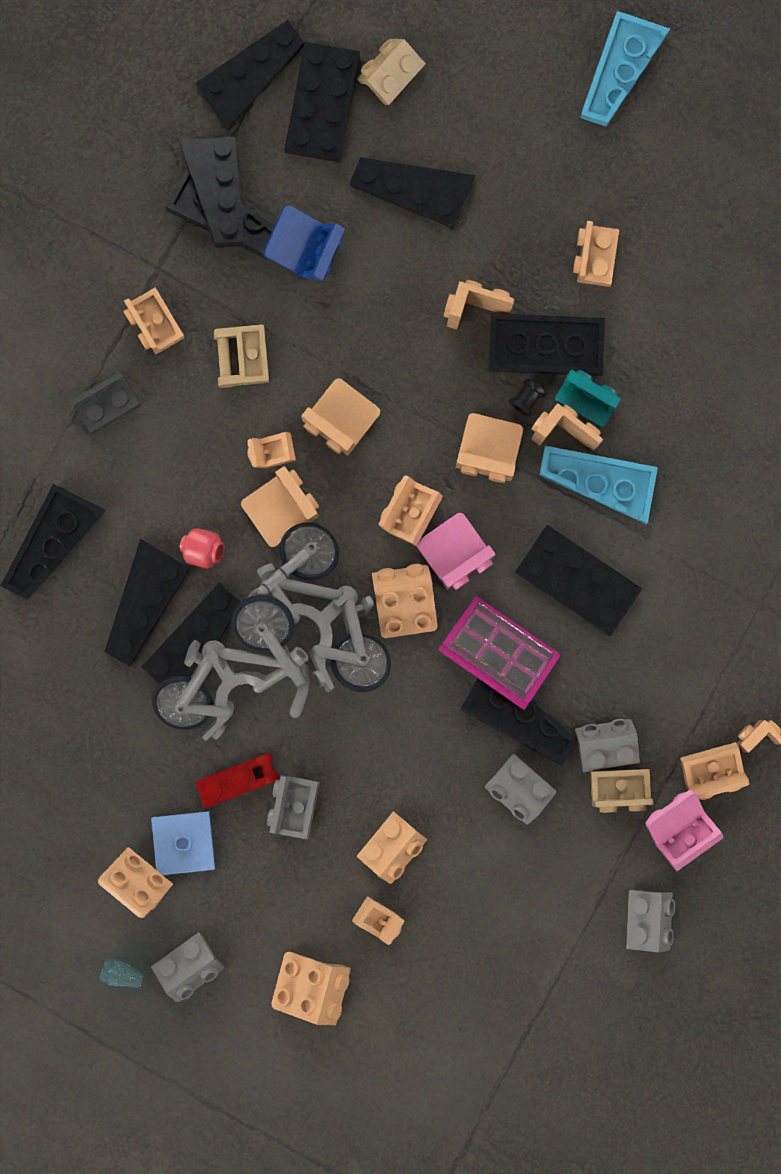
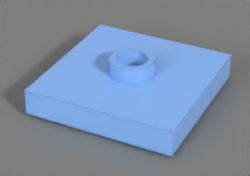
[151,811,215,875]

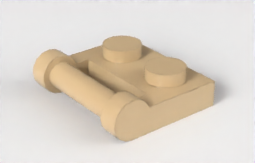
[214,324,270,388]

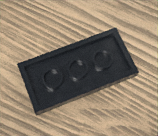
[284,42,360,163]
[488,313,605,376]
[515,525,643,637]

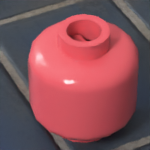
[180,528,225,569]

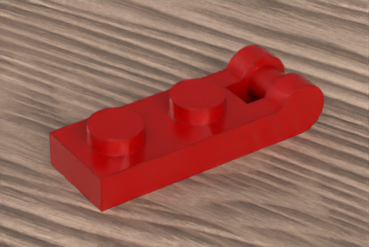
[195,752,280,809]

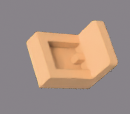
[248,432,296,469]
[737,720,781,753]
[352,896,404,945]

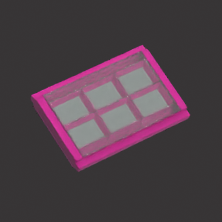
[438,596,561,710]

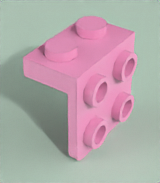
[417,513,496,590]
[645,789,724,871]

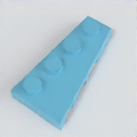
[580,11,670,127]
[539,446,658,524]

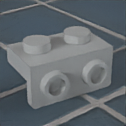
[575,719,640,773]
[485,753,557,824]
[267,775,320,840]
[626,890,675,953]
[151,932,224,1002]

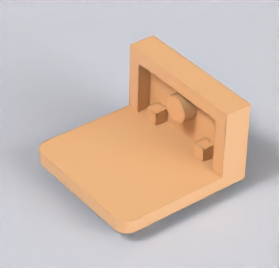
[443,280,515,330]
[301,378,380,456]
[531,403,603,451]
[455,413,523,483]
[241,466,319,547]
[372,564,438,638]
[98,847,173,918]
[272,952,351,1025]

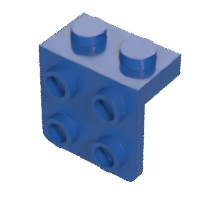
[263,205,345,281]

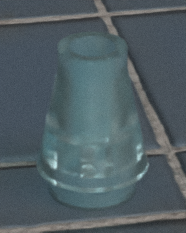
[98,957,144,989]

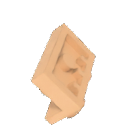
[573,220,619,287]

